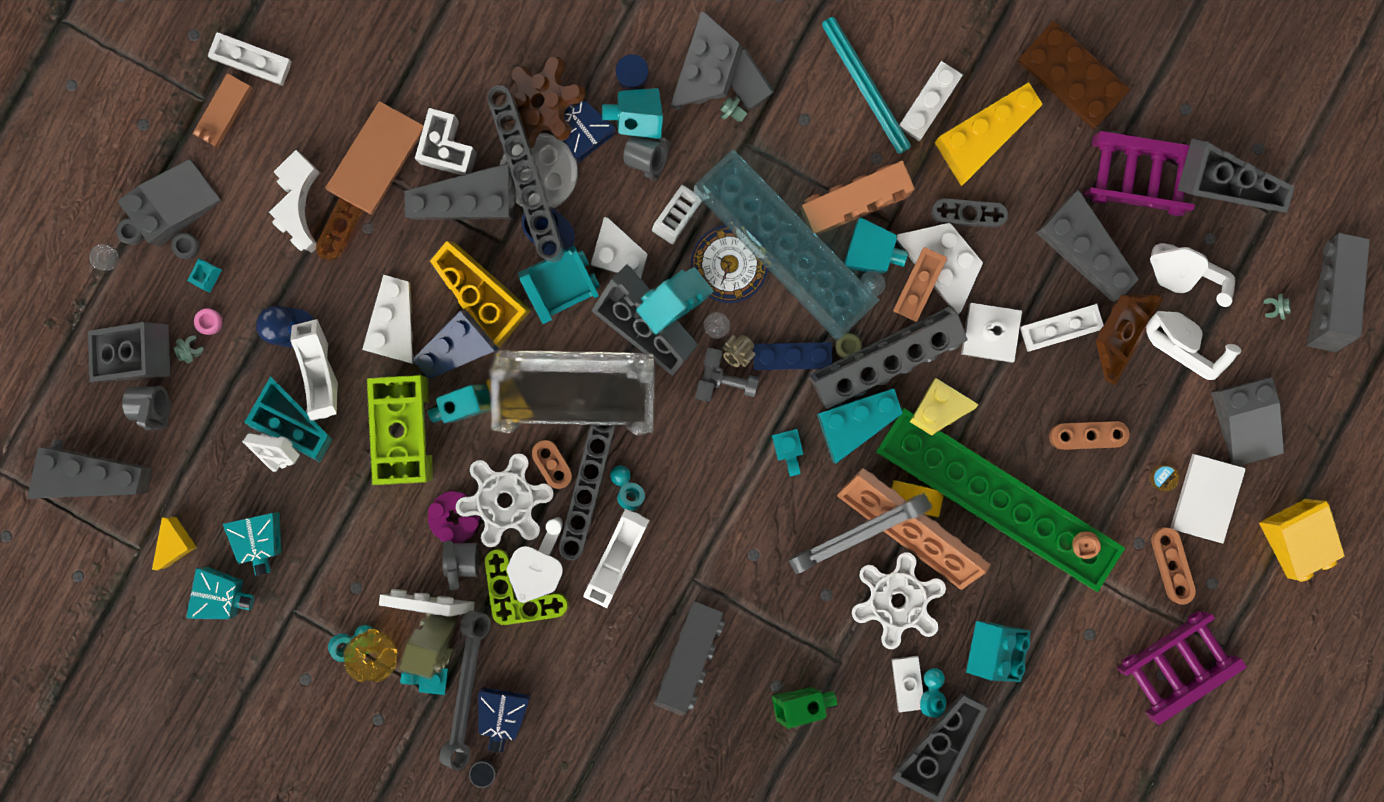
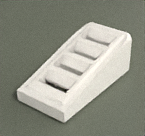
[652,185,703,244]

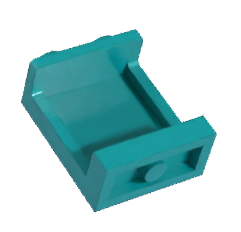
[518,246,600,324]

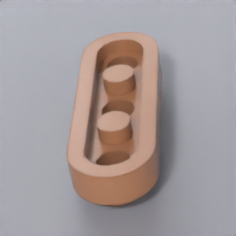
[1049,421,1130,450]
[1151,527,1196,604]

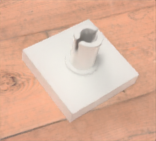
[961,303,1022,363]

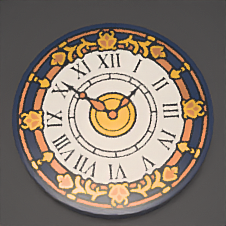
[691,225,768,304]

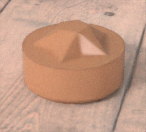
[1072,531,1101,559]

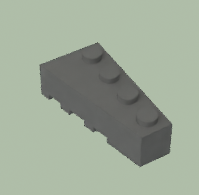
[1178,138,1295,213]
[405,164,515,220]
[591,264,698,376]
[27,447,153,499]
[653,601,725,716]
[892,692,988,802]

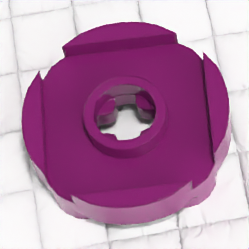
[428,491,481,543]

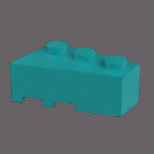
[636,267,714,334]
[244,376,333,462]
[817,389,902,464]

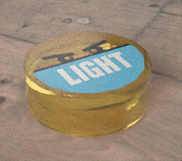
[1150,465,1179,491]

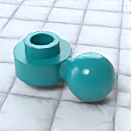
[610,465,645,511]
[328,625,375,662]
[920,668,946,718]

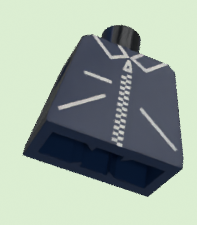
[564,100,616,163]
[478,687,531,752]

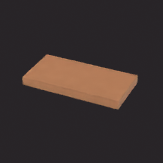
[325,101,424,215]

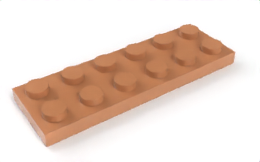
[837,468,991,590]

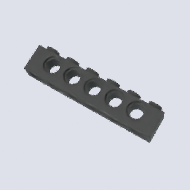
[809,307,968,409]

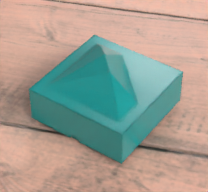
[187,258,222,293]

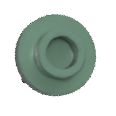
[720,96,747,122]
[1264,294,1291,320]
[174,335,204,364]

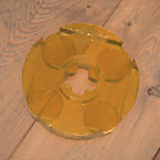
[343,629,397,683]

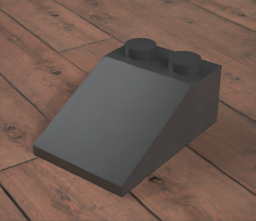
[118,159,222,247]
[88,322,170,383]
[1211,377,1284,466]

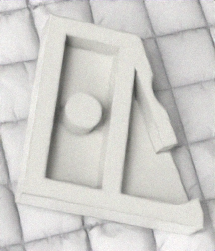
[591,217,648,279]
[243,433,299,472]

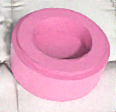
[194,309,223,335]

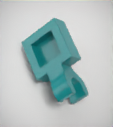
[772,429,803,477]
[400,667,449,695]

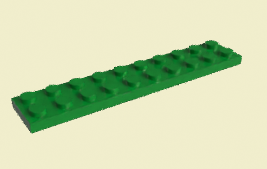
[875,408,1125,592]

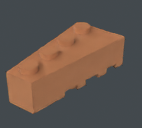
[801,160,915,237]

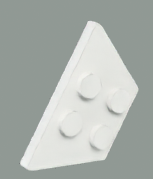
[896,223,983,314]

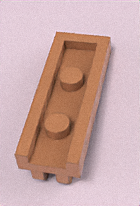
[192,73,253,148]
[893,247,947,322]

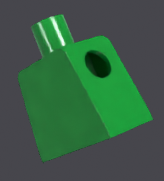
[771,687,837,729]

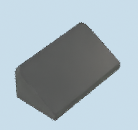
[731,49,774,110]

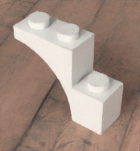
[269,150,320,253]
[291,319,338,420]
[583,509,649,608]

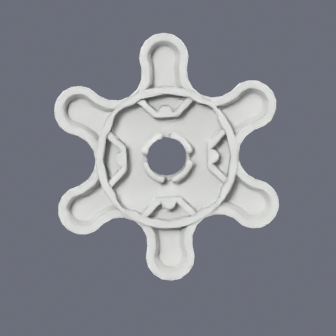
[456,454,553,547]
[852,552,946,649]

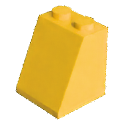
[1259,499,1345,582]

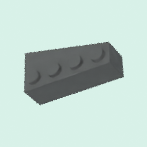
[1036,190,1139,302]
[1306,233,1370,352]

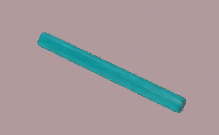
[822,17,911,154]

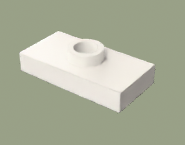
[891,656,923,712]

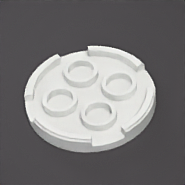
[500,132,578,208]

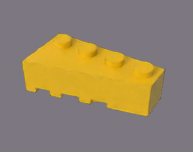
[935,82,1043,186]
[430,241,532,348]

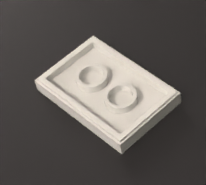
[1170,454,1245,543]

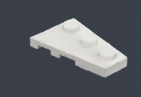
[362,275,414,364]
[379,589,475,616]

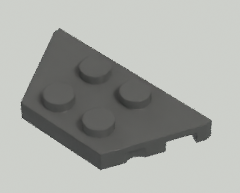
[670,12,743,110]

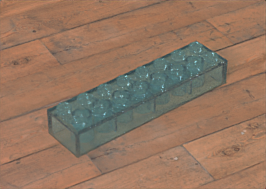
[693,149,880,340]

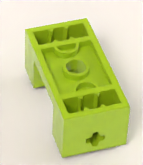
[367,376,433,485]

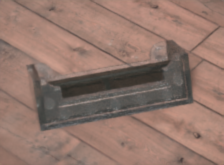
[491,350,655,435]

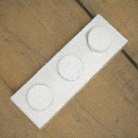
[208,32,292,86]
[899,61,963,141]
[1020,304,1104,352]

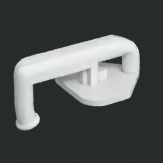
[1150,243,1235,307]
[1146,311,1241,380]
[507,517,564,603]

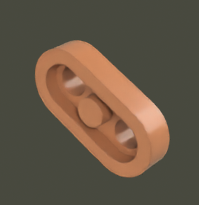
[532,440,572,489]

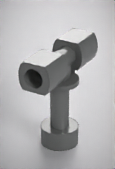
[695,348,759,403]

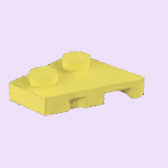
[910,378,978,435]

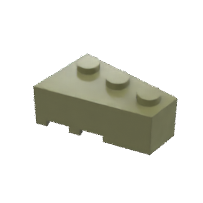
[399,613,459,679]

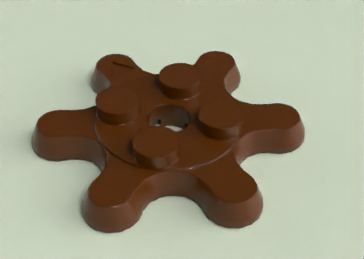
[501,57,586,149]

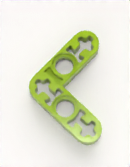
[485,549,568,625]

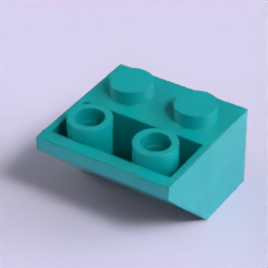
[966,621,1031,682]

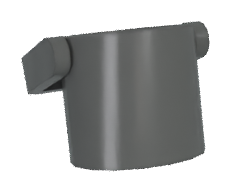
[623,136,671,182]
[122,386,172,431]
[443,541,480,590]

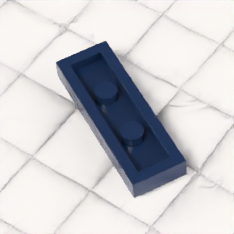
[753,343,832,370]

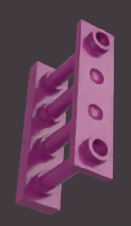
[1084,131,1195,216]
[1117,611,1247,725]

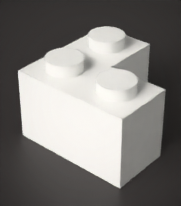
[415,108,477,176]

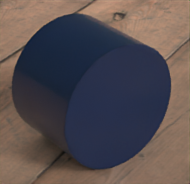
[616,54,649,90]

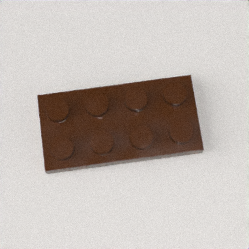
[1017,20,1130,130]

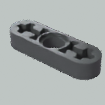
[931,198,1008,228]

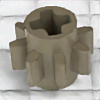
[722,335,756,367]

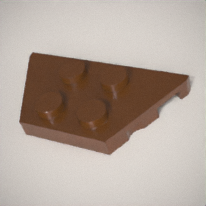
[1096,294,1164,385]

